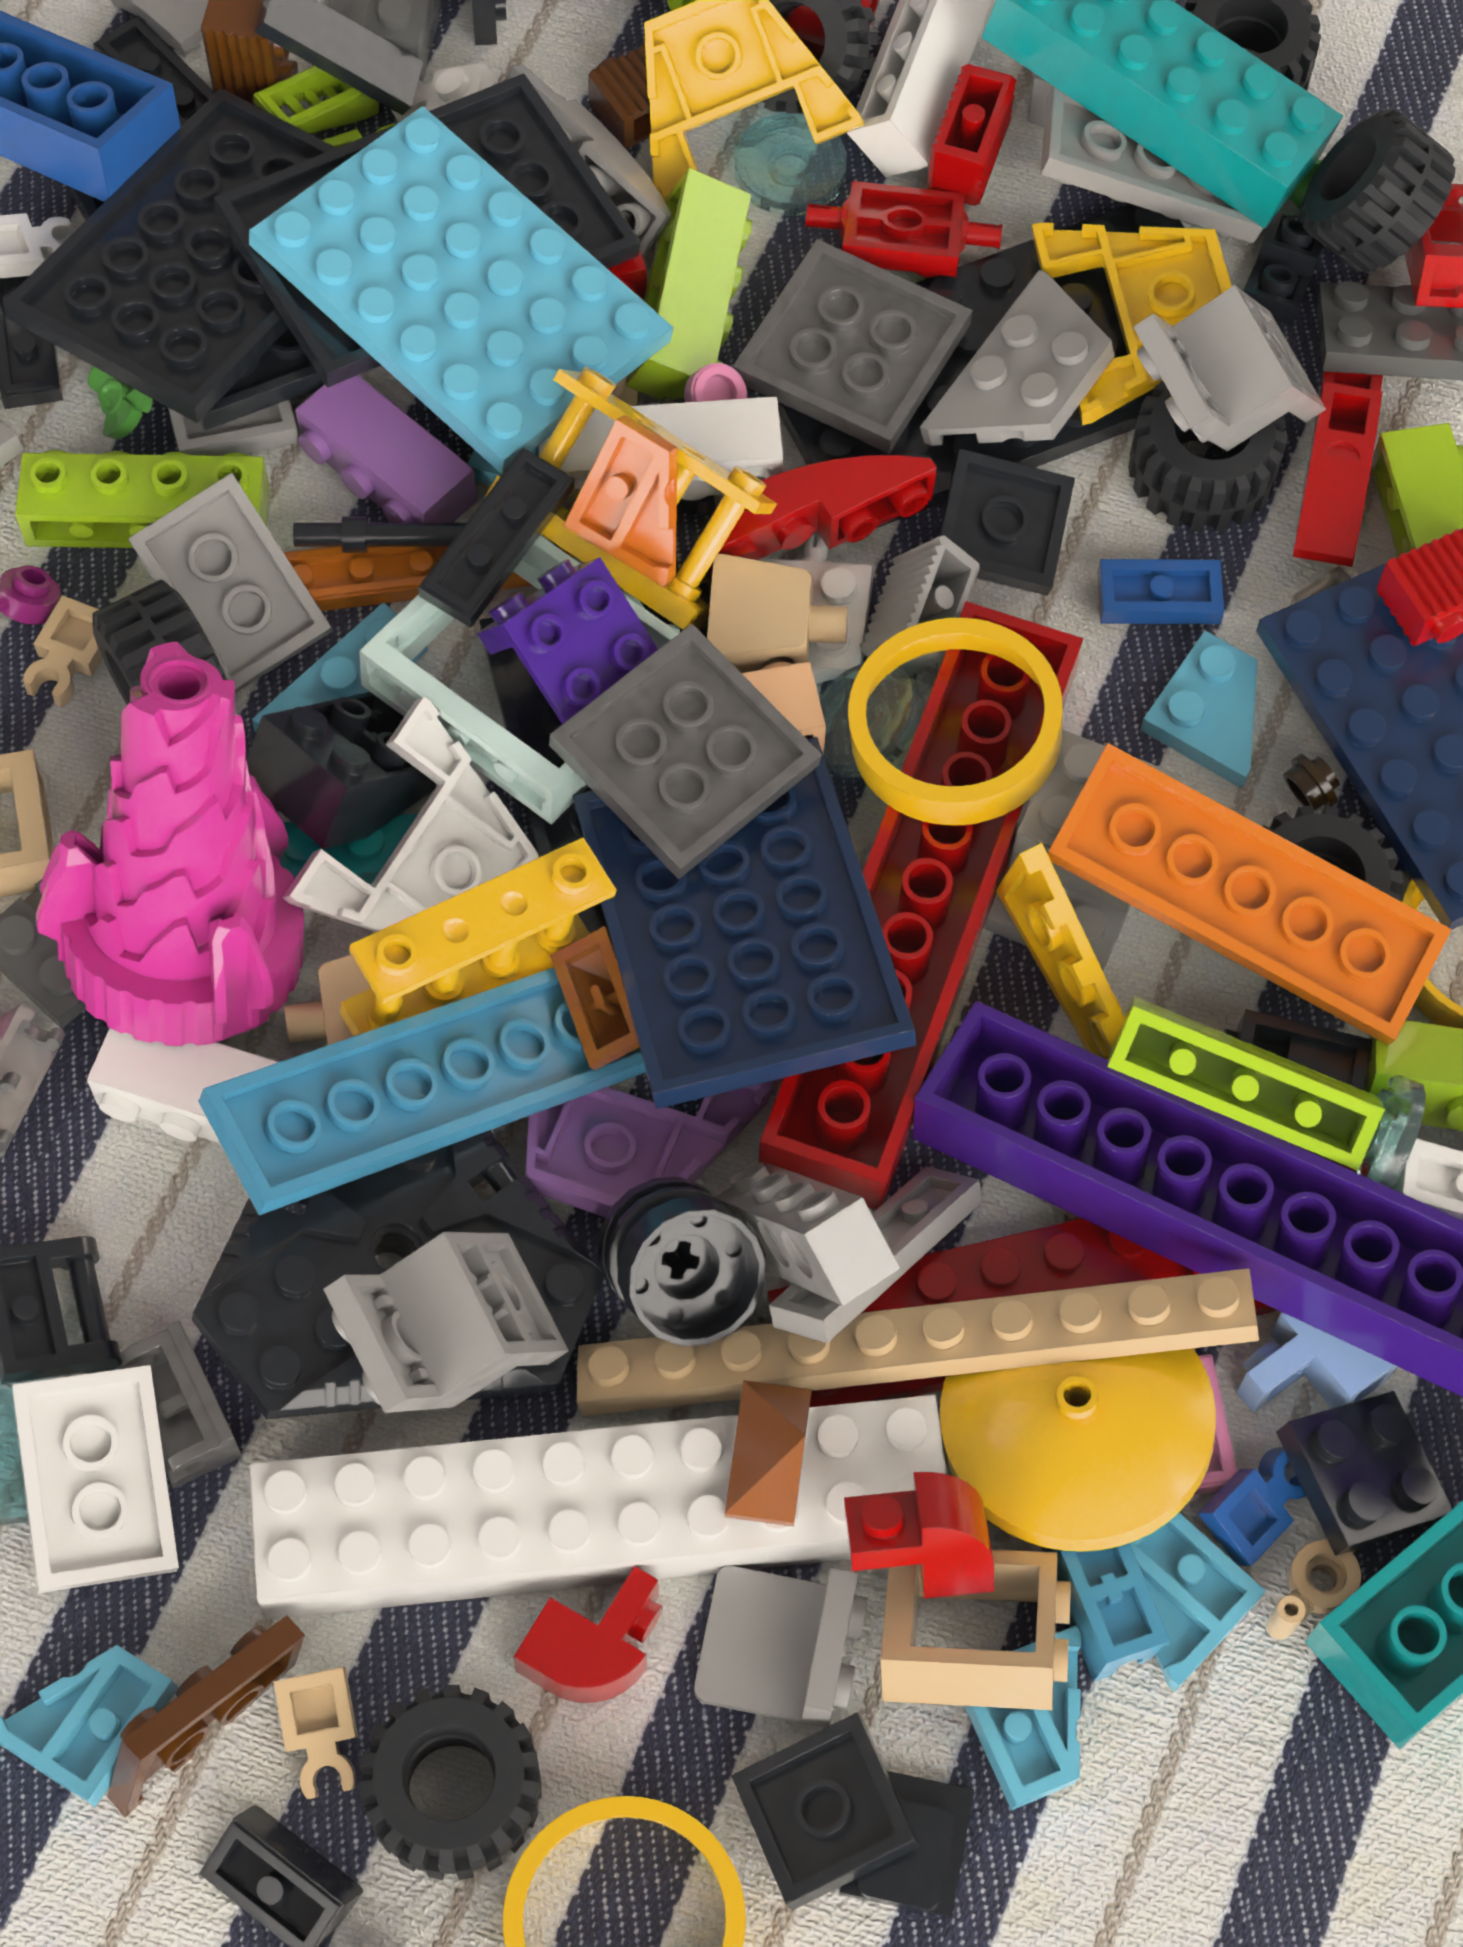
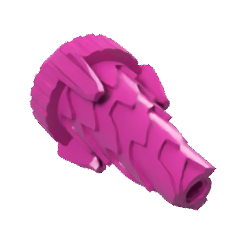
[35,642,304,1046]

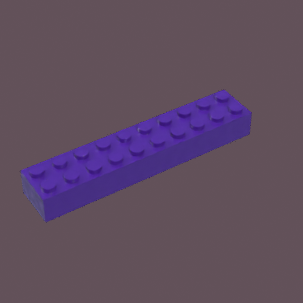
[913,1001,1463,1397]

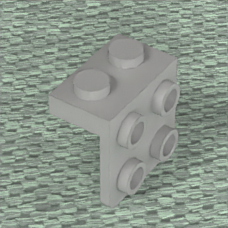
[694,1566,868,1728]

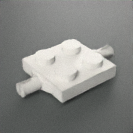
[759,532,874,684]

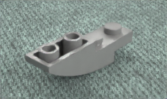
[504,65,672,259]

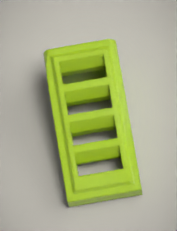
[253,66,379,134]

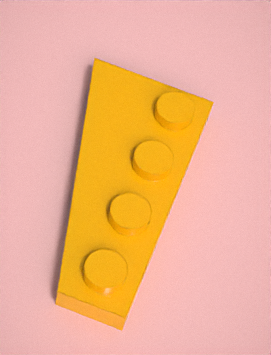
[996,843,1125,1060]

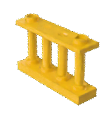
[485,366,777,630]
[340,837,617,1036]

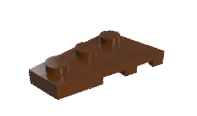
[107,1615,305,1818]

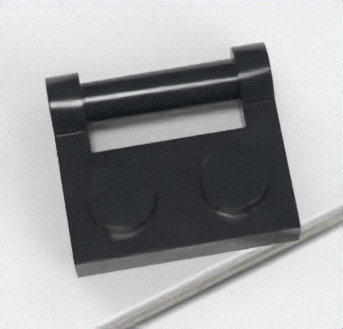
[0,1236,122,1385]

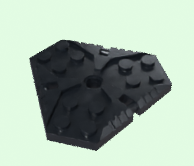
[192,1130,604,1420]

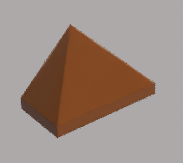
[550,926,639,1070]
[725,1380,812,1527]

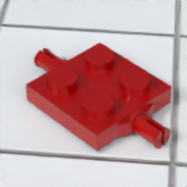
[805,181,1003,277]

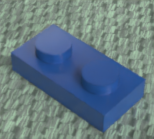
[1097,559,1224,624]

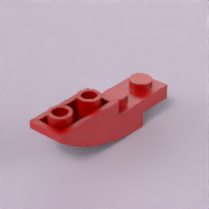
[1292,371,1383,567]
[701,455,937,581]

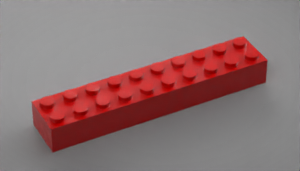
[758,601,1084,1210]

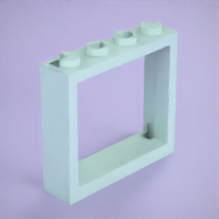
[359,534,680,825]

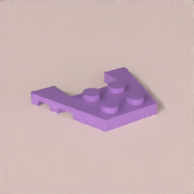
[525,1081,774,1218]

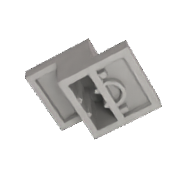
[1133,285,1326,451]
[985,730,1181,971]
[323,1232,569,1413]

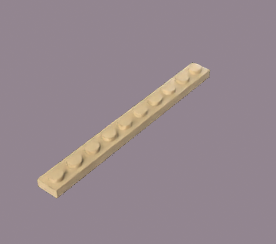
[577,1268,1259,1417]

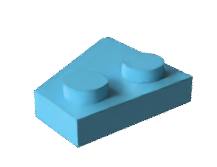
[1140,630,1258,789]
[1130,1512,1266,1692]
[964,1625,1081,1811]
[0,1645,178,1807]

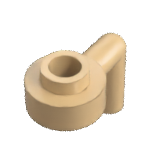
[1266,1540,1361,1640]

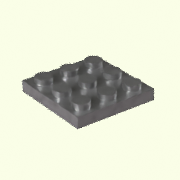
[733,239,973,454]
[549,624,822,879]

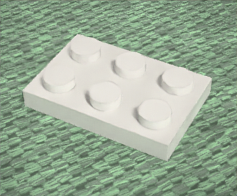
[12,1365,179,1593]

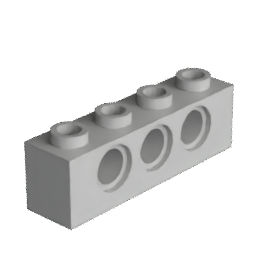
[716,1163,901,1306]

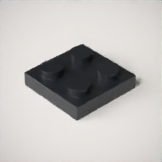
[938,449,1075,596]
[1276,1391,1453,1556]
[731,1712,921,1911]

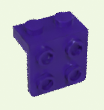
[477,557,659,724]

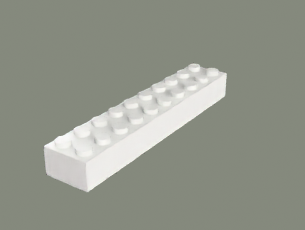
[250,1395,946,1620]

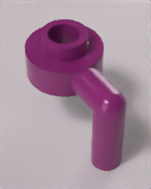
[0,565,61,625]

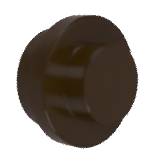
[1283,753,1340,812]

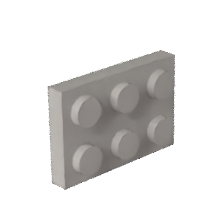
[128,473,334,693]

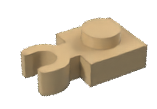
[23,595,103,708]
[273,1667,358,1800]

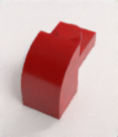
[844,1472,994,1599]
[513,1566,663,1703]

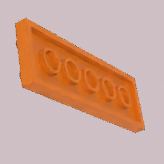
[1047,743,1452,1045]

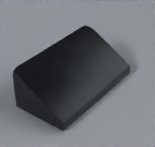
[199,1806,363,1947]

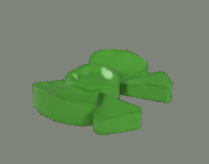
[88,366,153,440]

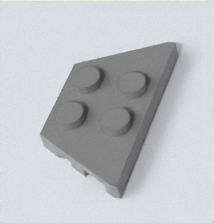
[920,270,1114,446]

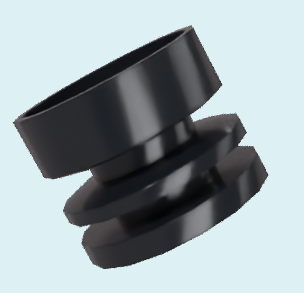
[598,1177,765,1346]

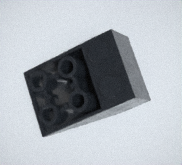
[246,692,437,849]

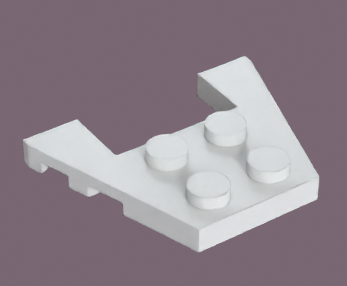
[282,696,539,932]

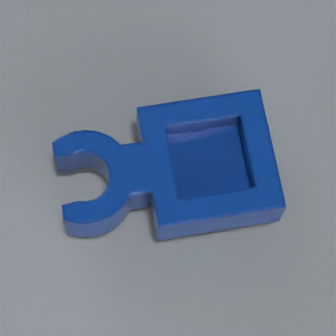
[1198,1447,1306,1566]

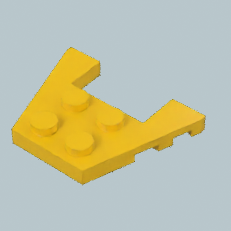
[644,0,865,201]
[1032,223,1232,425]

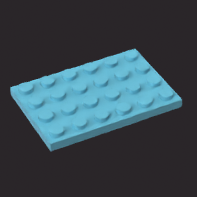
[249,106,674,474]

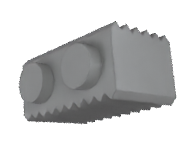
[860,536,980,681]

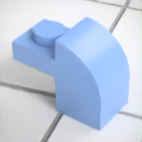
[1236,1312,1397,1413]

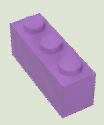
[296,375,477,523]

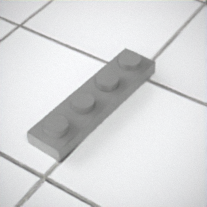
[769,1166,983,1343]

